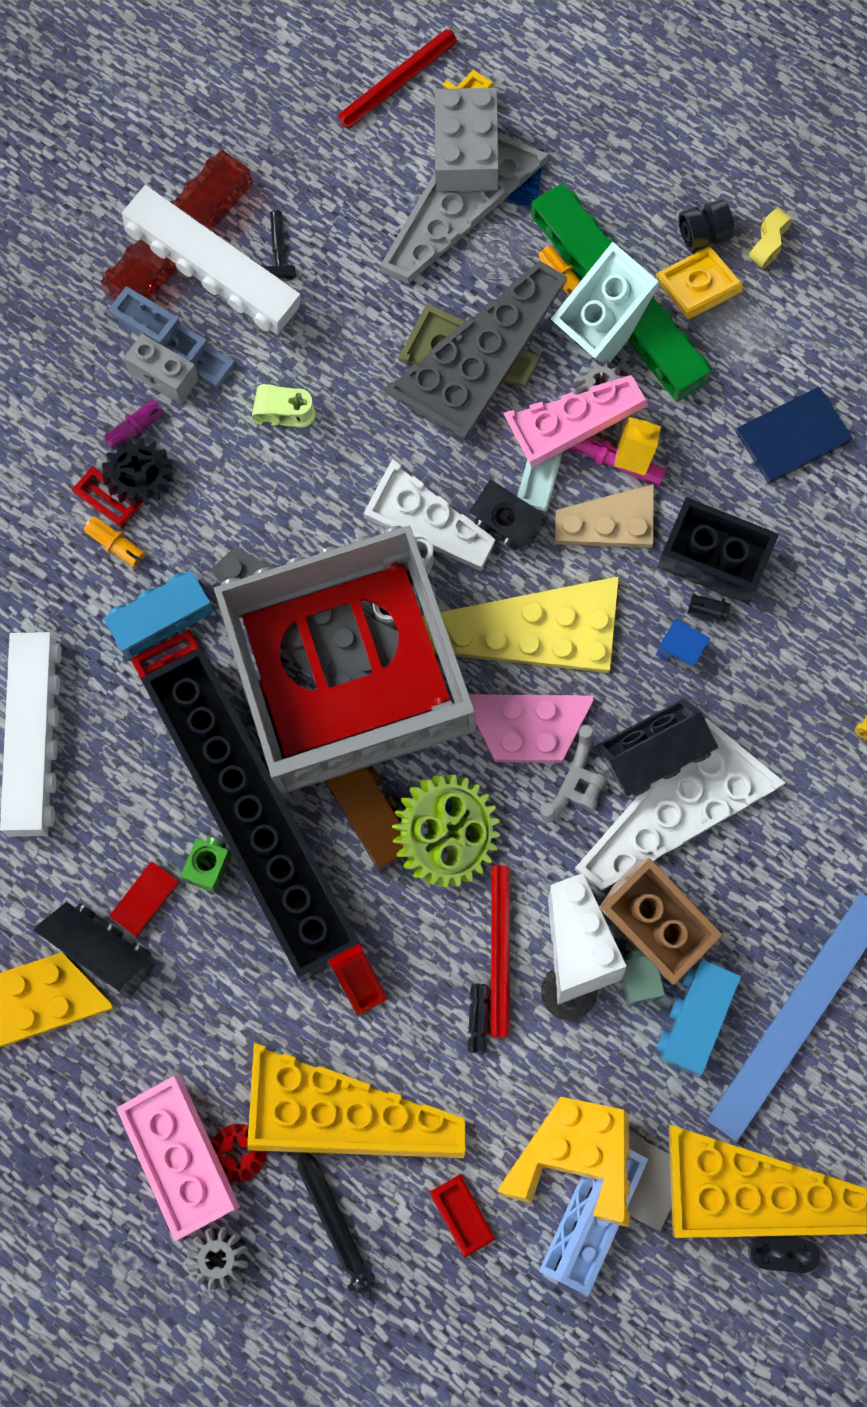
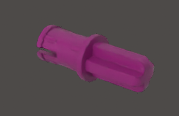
[104,399,164,450]

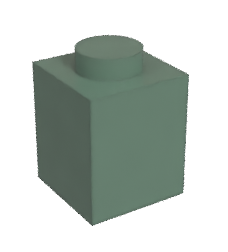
[621,951,665,1006]

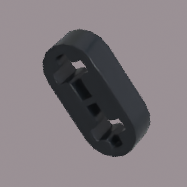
[748,1236,820,1273]

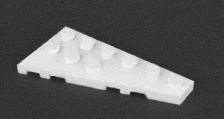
[575,718,785,892]

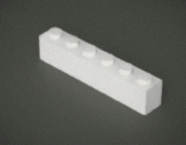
[122,185,300,335]
[0,632,61,837]

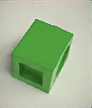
[180,837,232,894]

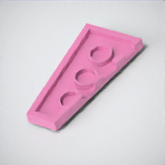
[503,375,648,468]

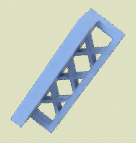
[539,1149,648,1296]

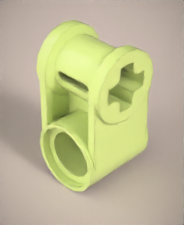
[252,384,316,428]

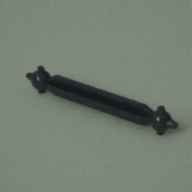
[286,1152,375,1301]

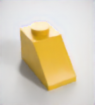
[614,417,661,476]

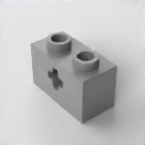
[123,333,199,404]

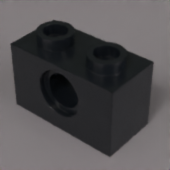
[469,479,549,551]

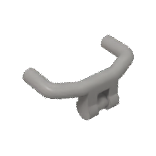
[540,725,608,823]

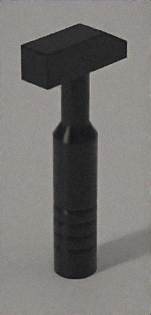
[265,210,296,279]

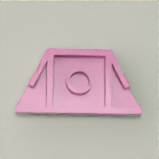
[469,694,593,763]

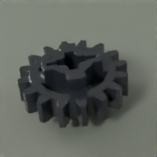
[102,438,173,507]

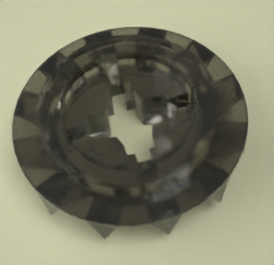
[541,968,597,1020]

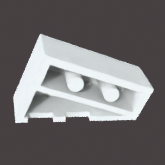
[548,873,627,1004]

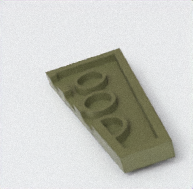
[398,303,540,388]

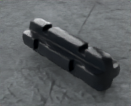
[468,983,489,1054]

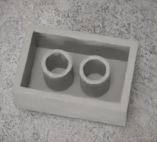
[435,88,498,192]

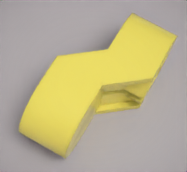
[749,207,793,269]

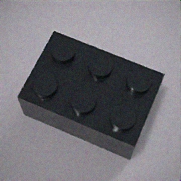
[657,497,779,604]

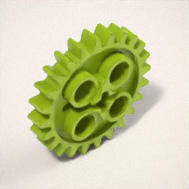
[392,775,500,887]

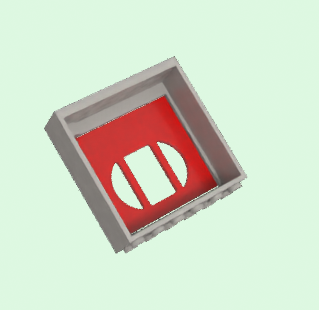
[214,525,477,795]

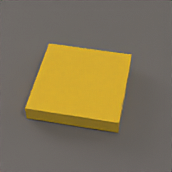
[656,246,743,320]

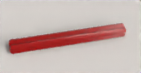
[338,29,457,129]
[490,865,510,1038]

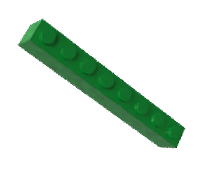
[531,183,711,403]

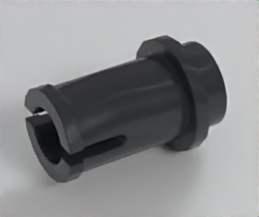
[687,593,731,624]

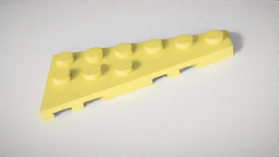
[422,576,619,673]

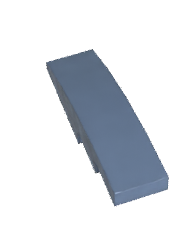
[108,286,235,390]

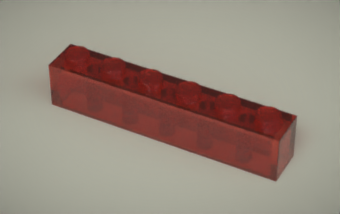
[101,149,253,302]

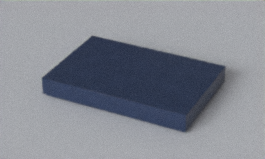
[736,386,853,484]

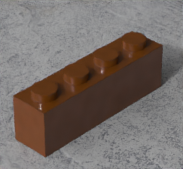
[324,766,406,873]

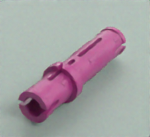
[570,437,667,488]

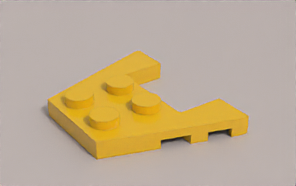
[498,1097,630,1227]

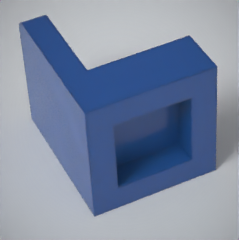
[656,619,710,667]

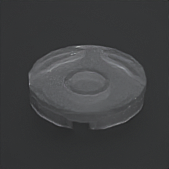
[465,224,527,283]

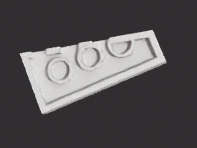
[363,459,495,571]

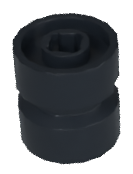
[678,199,735,252]

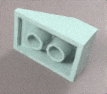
[551,242,660,363]

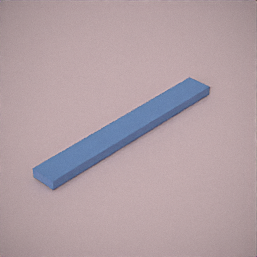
[706,892,867,1143]

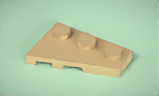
[554,484,654,548]

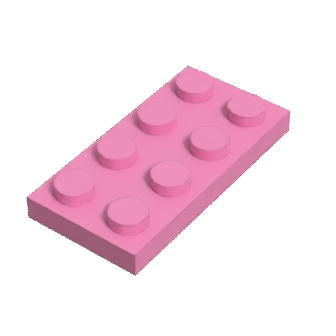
[116,1075,240,1241]

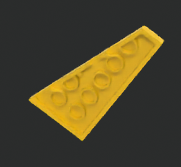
[247,1042,465,1158]
[668,1124,867,1238]

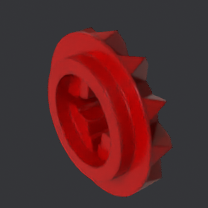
[211,1124,267,1182]

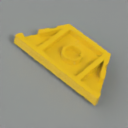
[0,952,114,1048]

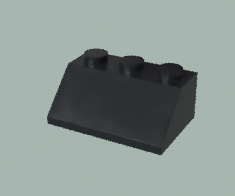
[595,698,719,797]
[33,901,155,999]

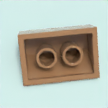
[599,858,722,985]

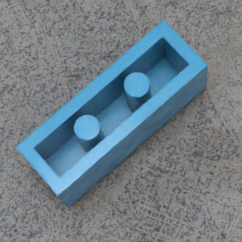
[103,570,213,660]
[656,959,741,1077]

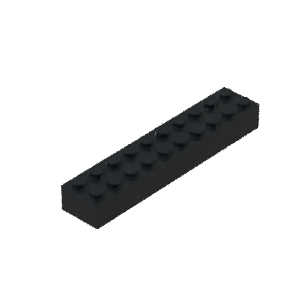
[140,648,362,983]

